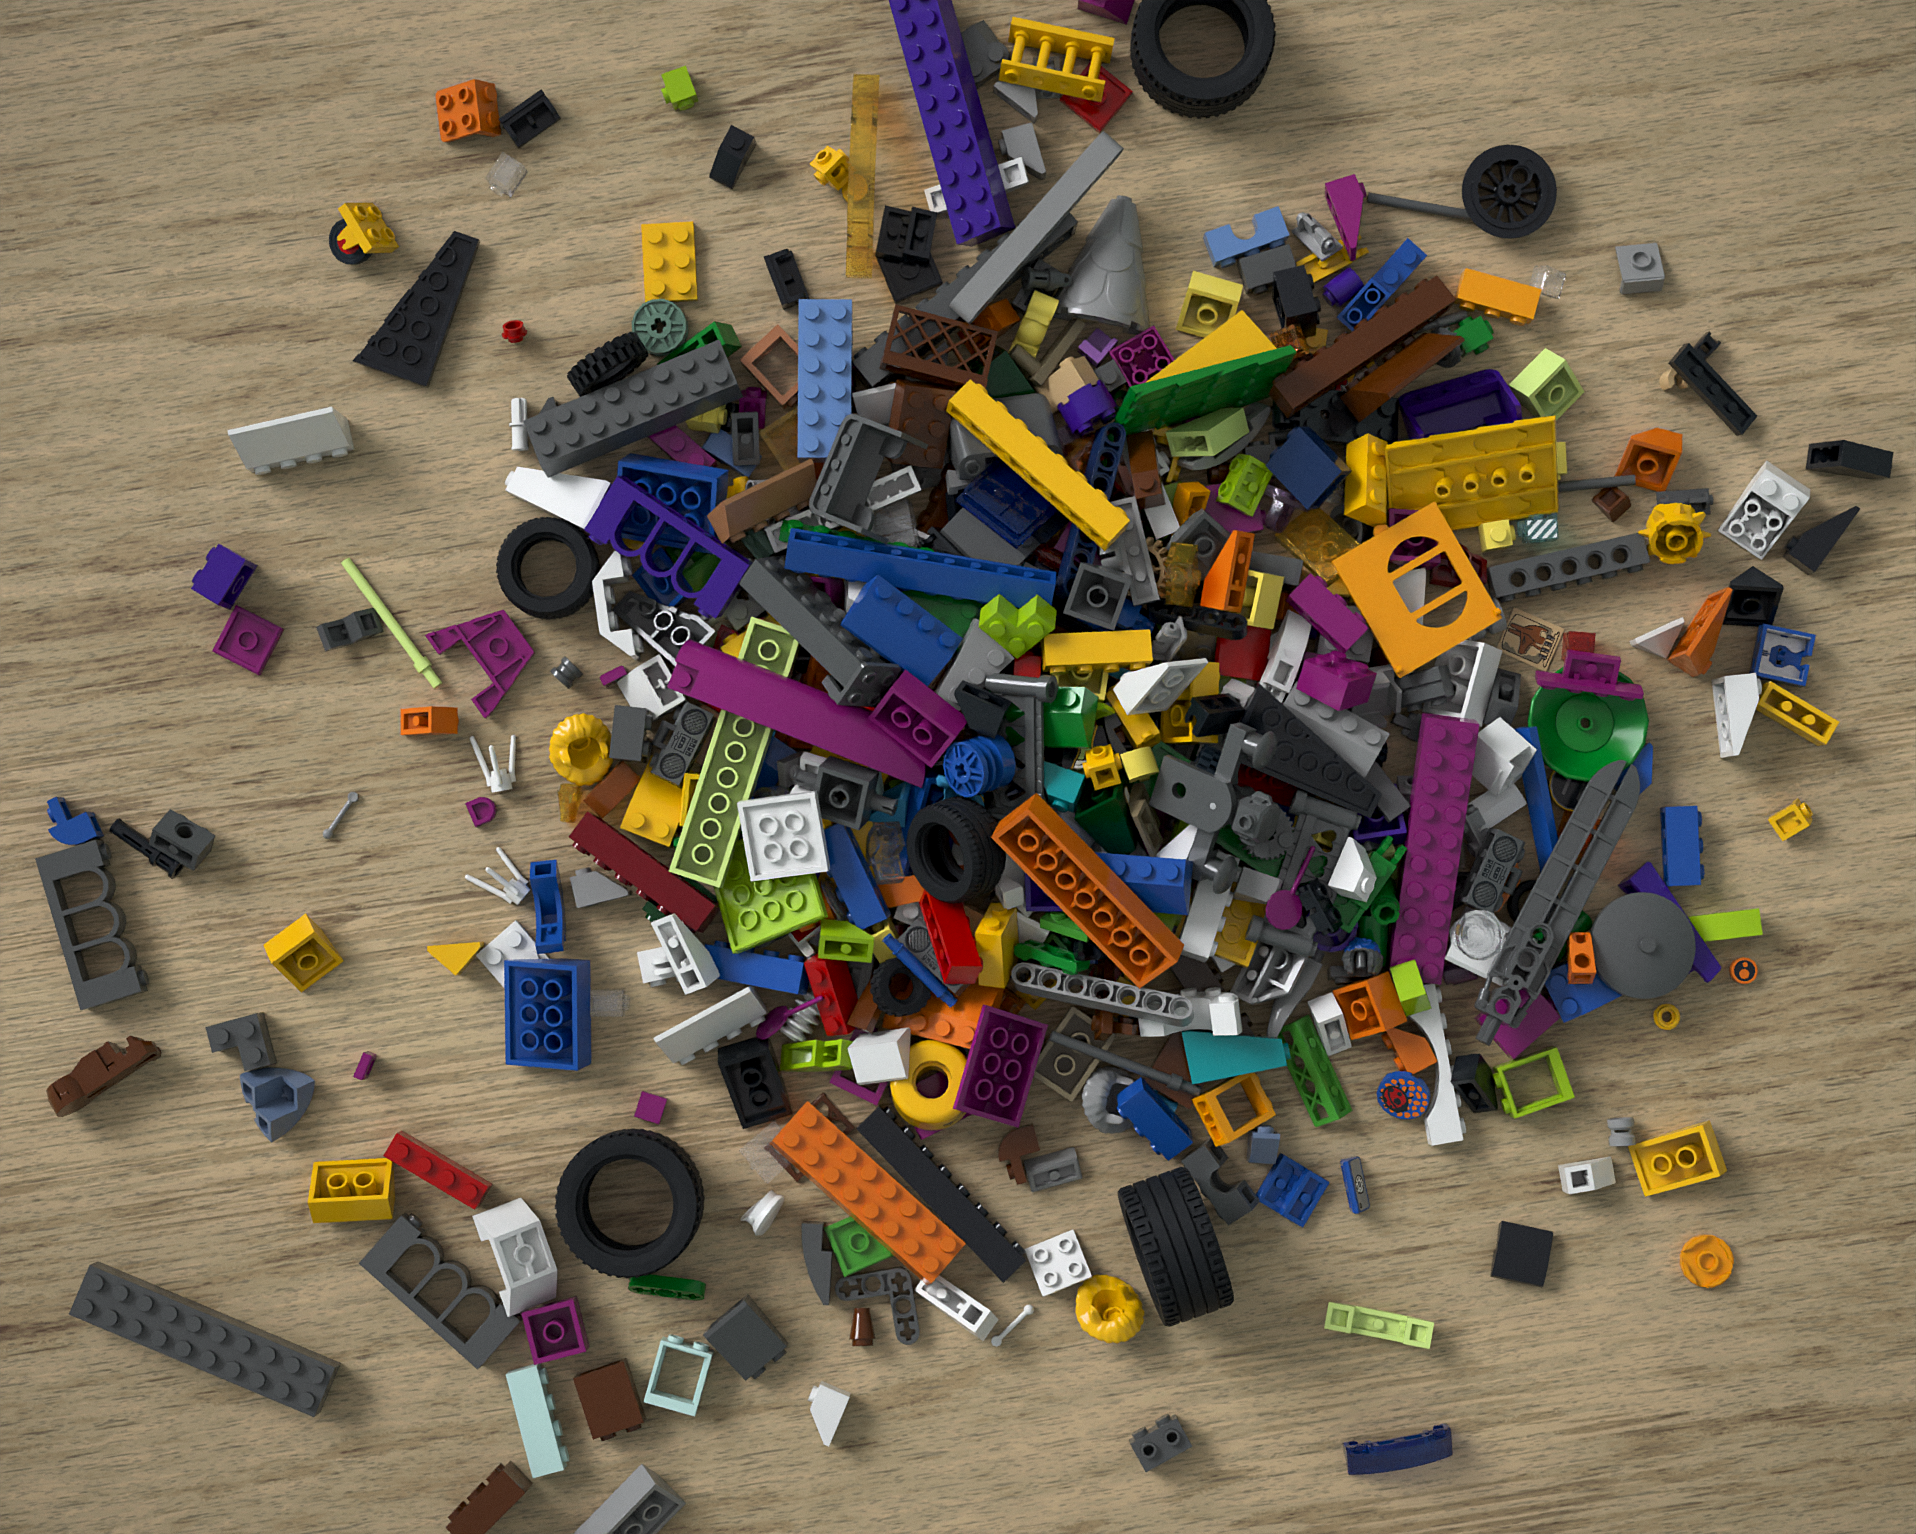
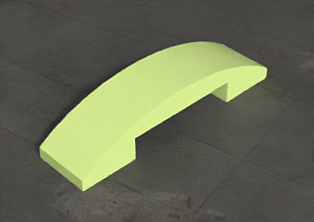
[1324,1302,1434,1349]

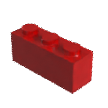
[804,953,858,1036]

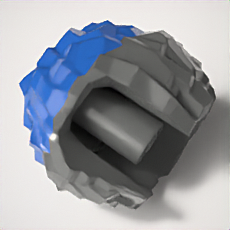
[1341,937,1383,977]

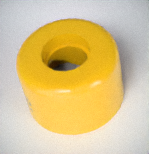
[890,1040,967,1130]

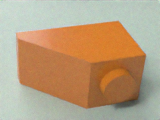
[401,706,459,735]

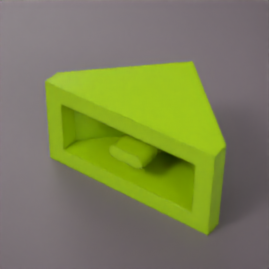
[1390,959,1432,1017]

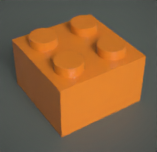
[1332,971,1407,1040]

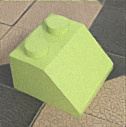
[1509,348,1584,420]

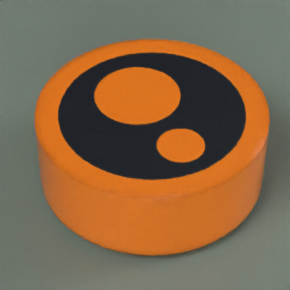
[1729,957,1758,984]

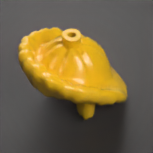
[549,713,613,786]
[1075,1274,1145,1344]

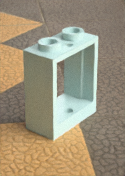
[644,1334,714,1417]

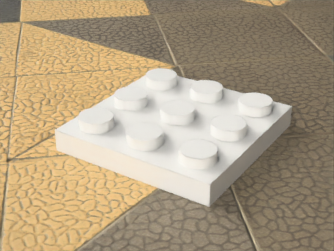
[737,790,830,881]

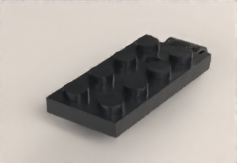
[1272,390,1398,446]

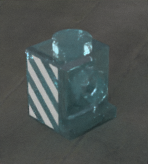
[1517,513,1559,543]

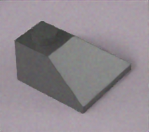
[1063,562,1133,631]

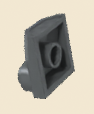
[961,20,1011,89]
[1166,509,1231,582]

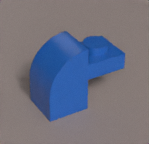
[47,797,104,845]

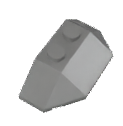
[1230,914,1309,1005]

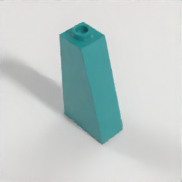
[1181,1030,1291,1085]

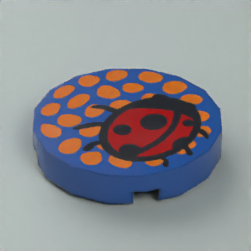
[1376,1071,1431,1119]

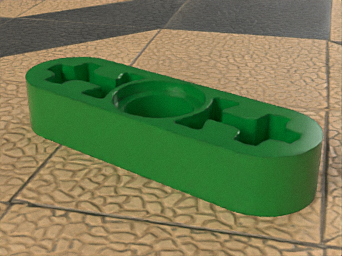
[628,1274,706,1301]

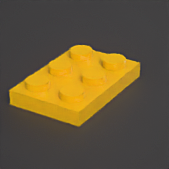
[641,221,698,302]

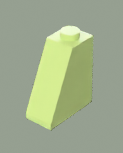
[1166,408,1249,457]

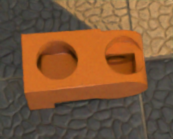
[1566,932,1596,984]

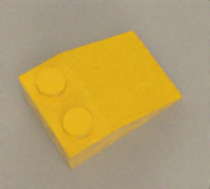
[620,756,694,848]
[1628,1120,1727,1197]

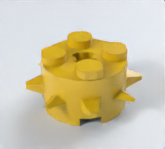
[1638,503,1711,565]

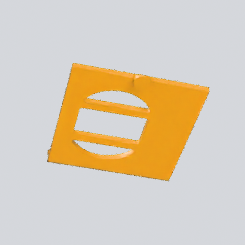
[1331,501,1502,678]

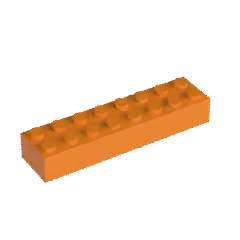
[991,793,1184,989]
[769,1101,966,1285]

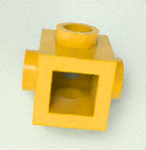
[810,145,856,191]
[1082,744,1123,790]

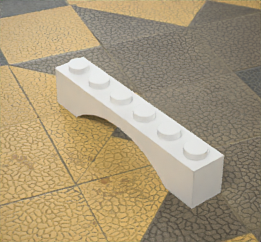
[1404,983,1466,1146]

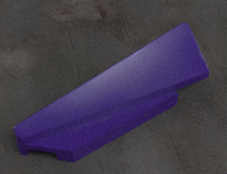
[1618,862,1721,983]

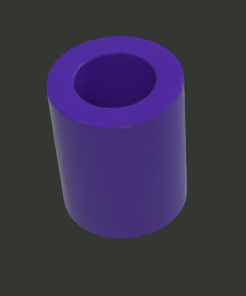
[1322,267,1364,307]

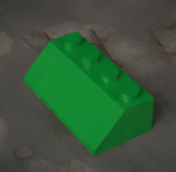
[989,687,1099,749]

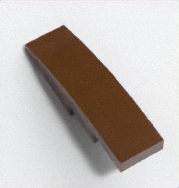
[847,973,910,1034]

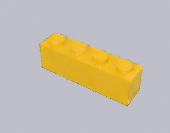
[1040,629,1153,675]

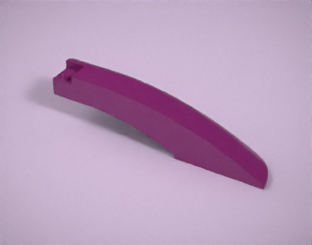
[667,639,926,788]

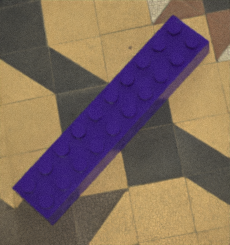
[889,0,1016,247]

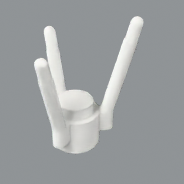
[470,735,516,793]
[465,847,531,905]

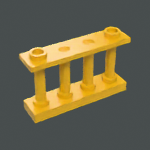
[999,17,1115,102]

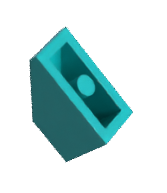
[1044,761,1085,813]

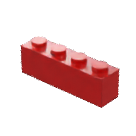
[919,889,983,984]
[383,1131,493,1210]

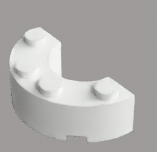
[1138,987,1242,1037]

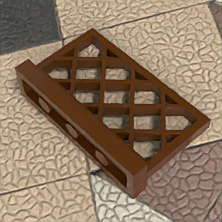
[879,304,998,390]

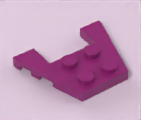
[425,609,535,719]

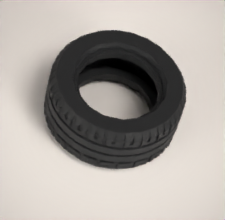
[496,517,600,620]
[906,796,1006,904]

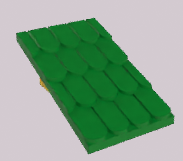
[1114,310,1297,436]

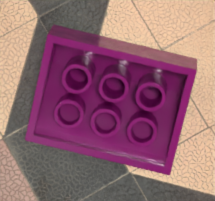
[953,1004,1048,1128]

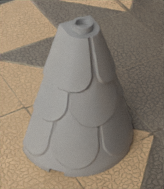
[1053,195,1150,335]

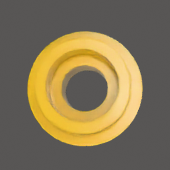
[1653,1003,1680,1030]

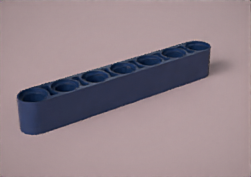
[1055,422,1126,601]

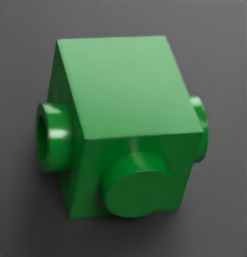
[1452,316,1494,358]

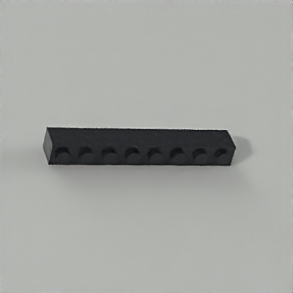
[856,1105,1026,1283]

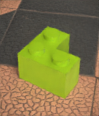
[978,593,1057,659]

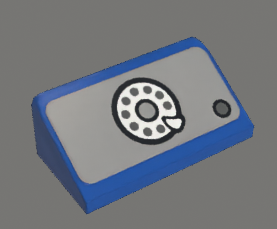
[1340,1156,1370,1214]

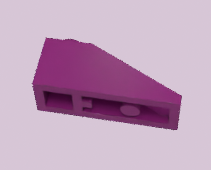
[1325,174,1366,261]

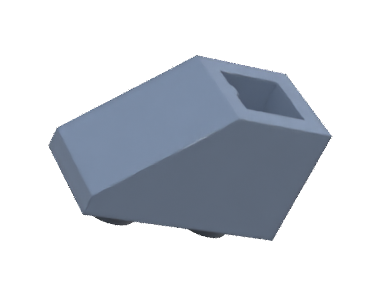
[1247,1124,1280,1164]

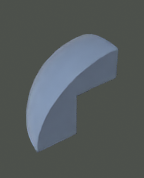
[240,1068,315,1142]

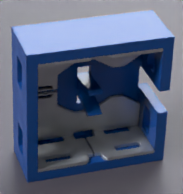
[1749,624,1816,688]

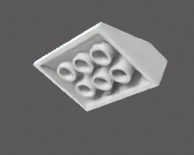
[227,407,354,475]
[653,985,768,1065]

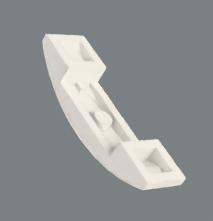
[924,157,1029,214]

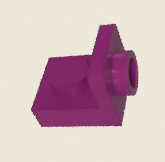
[739,387,767,429]

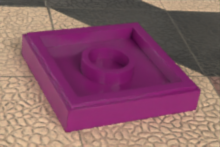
[212,605,284,675]

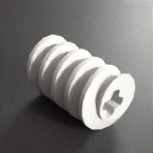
[779,985,820,1042]

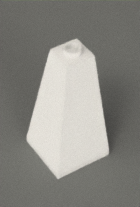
[505,467,612,535]

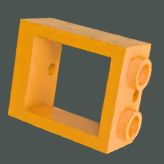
[1191,1072,1276,1147]

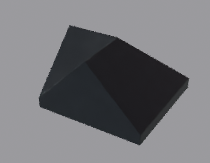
[1722,566,1784,627]

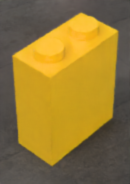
[975,902,1019,989]

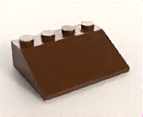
[1340,333,1465,422]

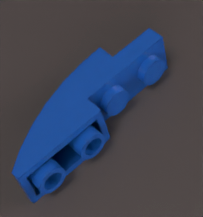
[1337,238,1427,332]

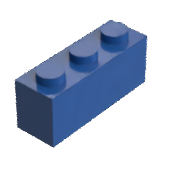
[1660,806,1705,886]
[1117,1077,1193,1161]

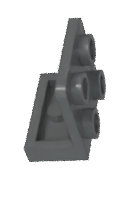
[822,662,901,707]

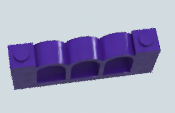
[584,475,753,619]

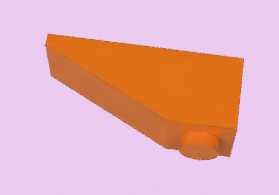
[1200,530,1255,613]

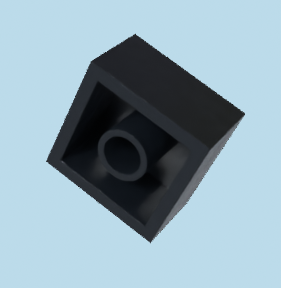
[1272,265,1321,342]

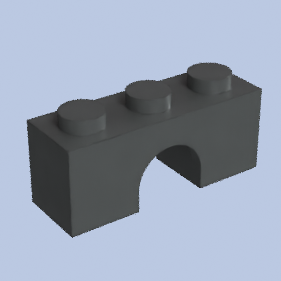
[1181,1138,1260,1225]

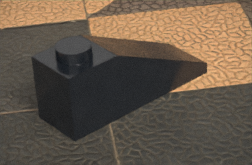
[1782,506,1860,575]

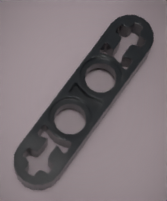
[1147,598,1248,640]

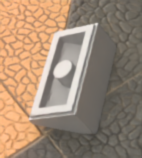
[1024,1147,1082,1192]

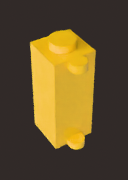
[1105,684,1161,750]

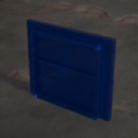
[955,457,1058,549]

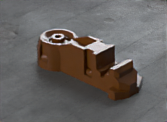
[46,1036,162,1117]

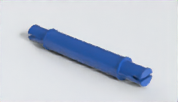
[882,933,957,1008]

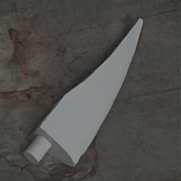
[1266,949,1325,1038]

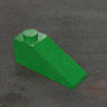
[657,321,742,365]

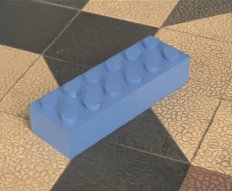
[798,299,853,463]

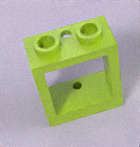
[1492,1046,1575,1118]

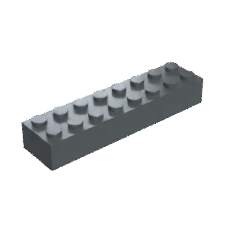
[523,340,743,478]

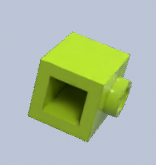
[661,65,698,111]

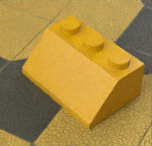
[1344,433,1388,528]
[308,1158,395,1223]

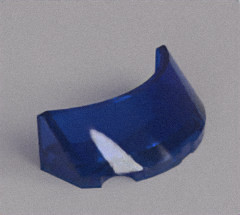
[1342,1423,1453,1475]

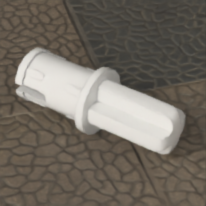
[509,398,529,451]

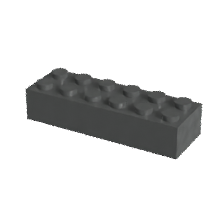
[739,555,890,687]

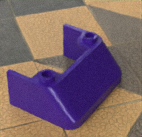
[1399,369,1523,440]

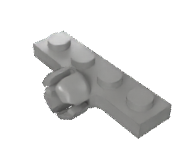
[1099,496,1160,607]

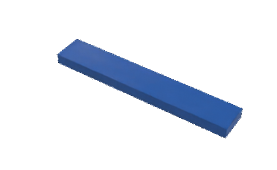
[1514,726,1566,881]

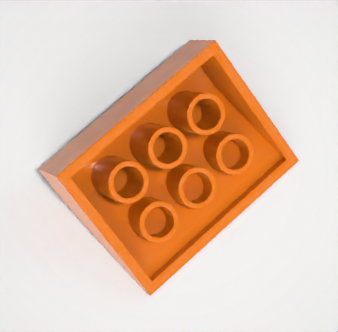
[882,973,1004,1049]

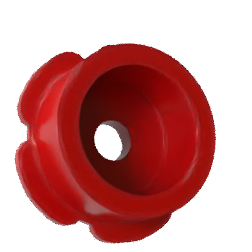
[502,320,527,343]

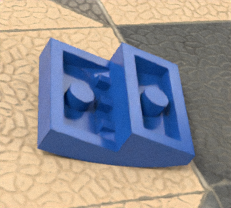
[1256,1153,1330,1228]

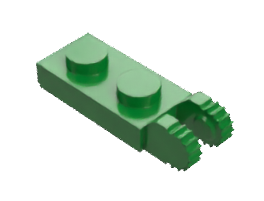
[1346,835,1407,910]
[1014,939,1090,975]

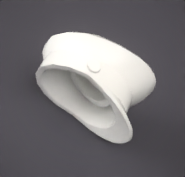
[741,1190,784,1236]

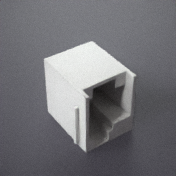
[1472,717,1537,796]

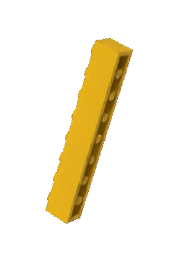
[946,379,1130,551]

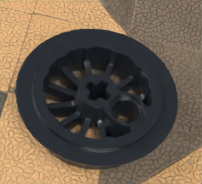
[1462,144,1557,239]

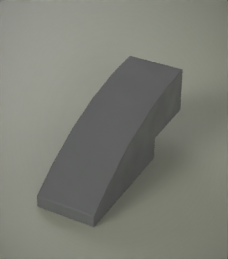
[802,1221,833,1305]

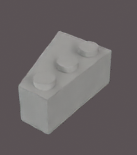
[934,618,1014,711]

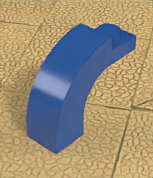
[530,859,566,954]

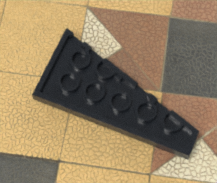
[353,231,480,388]
[1239,682,1382,818]

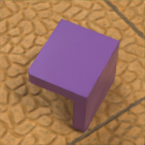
[1077,328,1118,368]

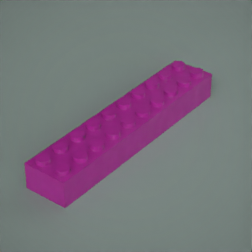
[1385,713,1479,985]

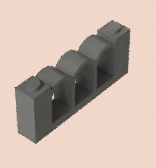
[35,840,149,1010]
[359,1213,523,1370]

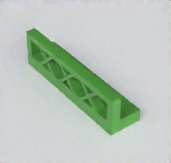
[1277,1014,1353,1127]

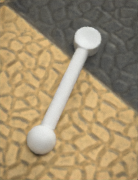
[991,1304,1034,1347]

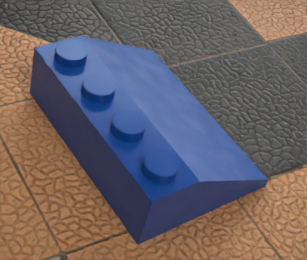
[617,453,729,554]
[504,958,591,1071]

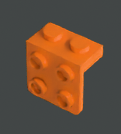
[436,79,501,143]

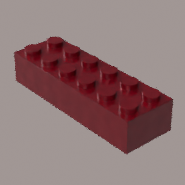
[569,811,720,934]

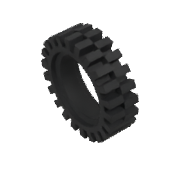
[567,332,649,397]

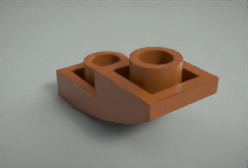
[583,761,641,819]

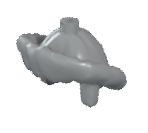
[1082,1066,1136,1134]

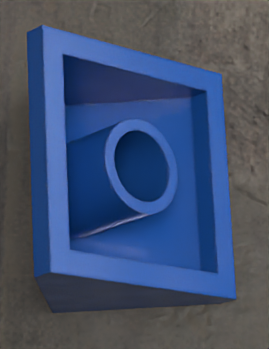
[632,547,693,608]

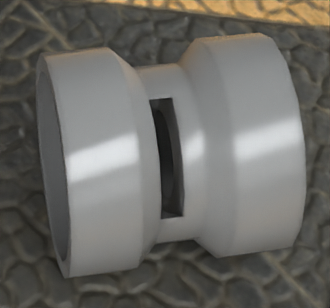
[1607,1117,1636,1146]

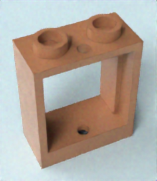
[740,324,798,409]

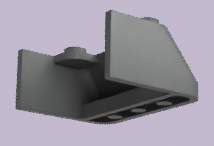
[809,414,928,544]

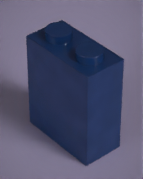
[1265,427,1352,510]

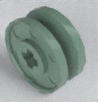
[632,299,689,357]

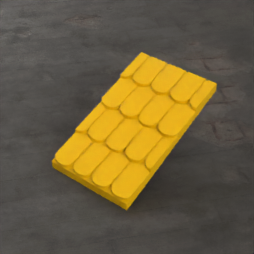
[1385,415,1559,531]

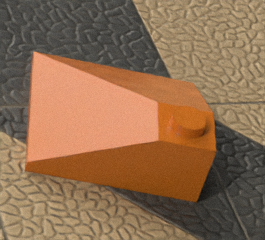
[1667,587,1733,677]

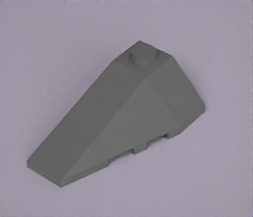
[612,591,717,667]

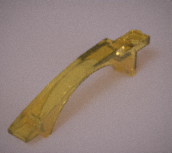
[846,74,880,279]

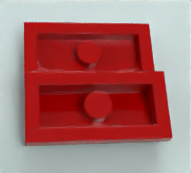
[1214,623,1271,682]

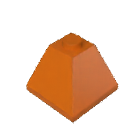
[1614,428,1683,492]

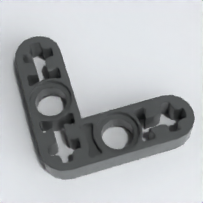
[835,1267,920,1345]

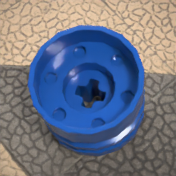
[943,735,1016,797]

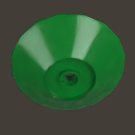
[1527,666,1649,782]

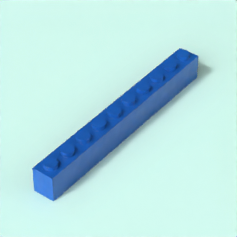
[784,528,1056,608]

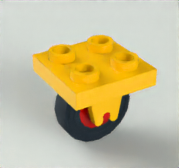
[329,203,399,265]

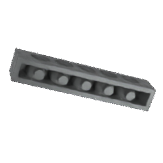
[1487,533,1650,603]

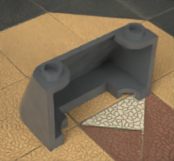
[947,393,1064,480]

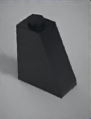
[1806,440,1894,480]

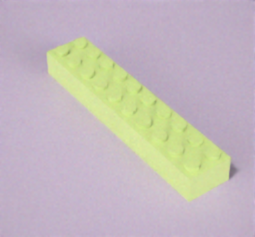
[669,617,801,888]

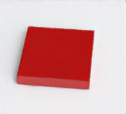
[1060,62,1133,134]

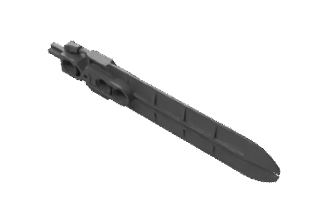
[1474,760,1640,1046]

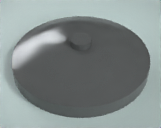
[1590,892,1696,999]

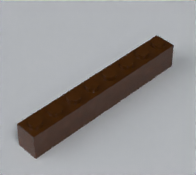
[1269,276,1456,419]

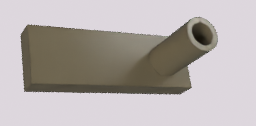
[1009,318,1086,388]

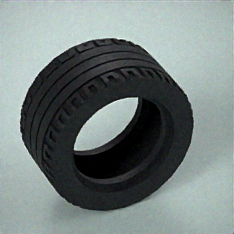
[1130,0,1276,119]
[555,1128,705,1278]
[1118,1167,1234,1327]

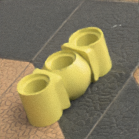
[1008,290,1059,358]

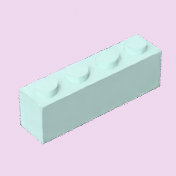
[506,1364,569,1478]

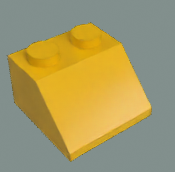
[263,914,344,993]

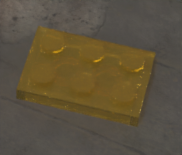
[1275,508,1360,588]

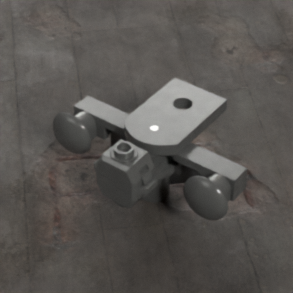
[1149,723,1281,894]

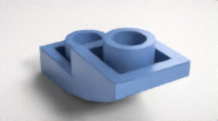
[701,429,762,478]

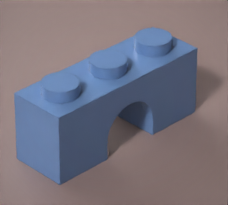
[1203,206,1289,268]

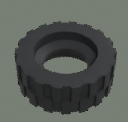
[870,957,931,1017]

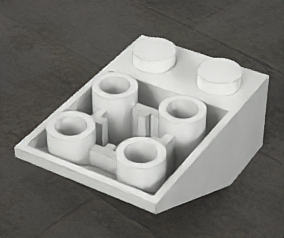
[1718,460,1810,560]

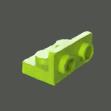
[1216,454,1273,517]

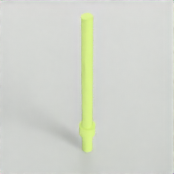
[341,558,442,689]

